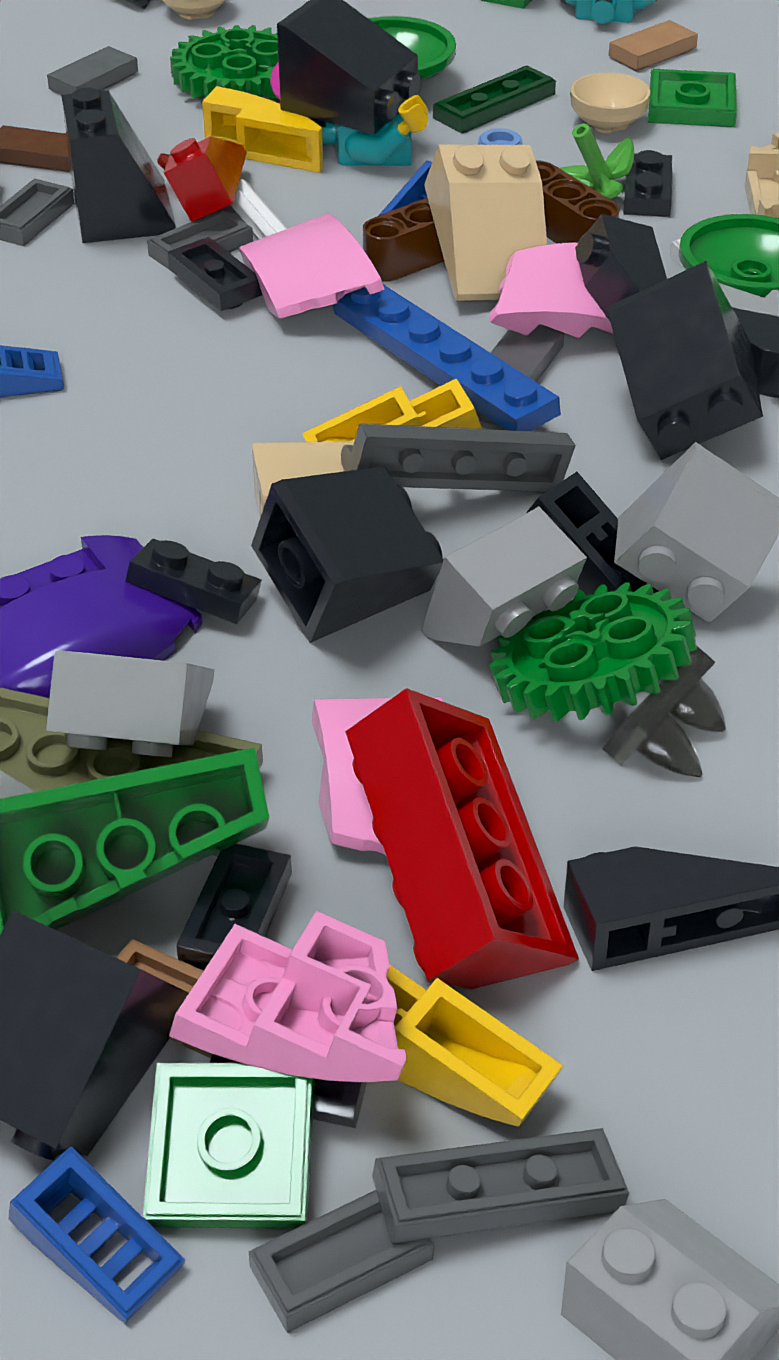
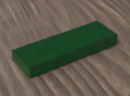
[433,65,556,134]

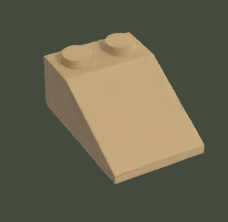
[424,144,547,301]

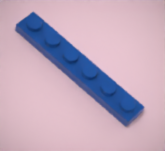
[333,284,561,431]

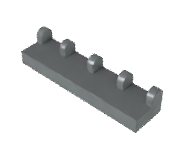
[341,424,576,492]

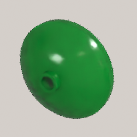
[368,16,456,81]
[679,214,779,298]

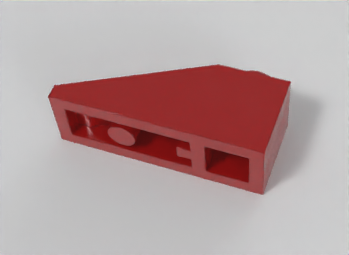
[163,136,247,222]

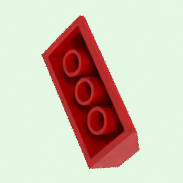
[345,688,579,989]

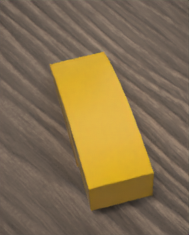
[202,86,323,173]
[302,378,482,442]
[387,964,563,1127]

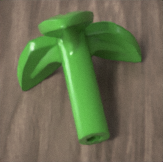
[560,124,635,199]

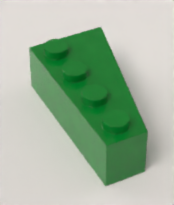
[0,747,270,935]

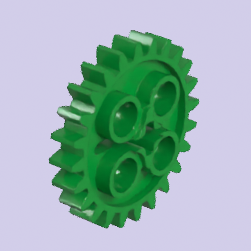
[170,25,278,100]
[489,583,697,721]

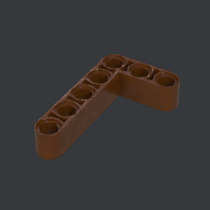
[363,160,620,282]

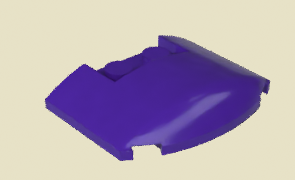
[0,535,202,698]

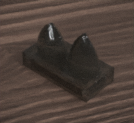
[602,646,726,777]

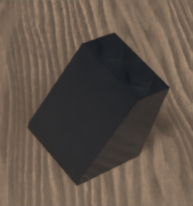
[277,0,422,134]
[61,88,176,244]
[607,261,763,460]
[251,466,444,643]
[0,910,189,1161]

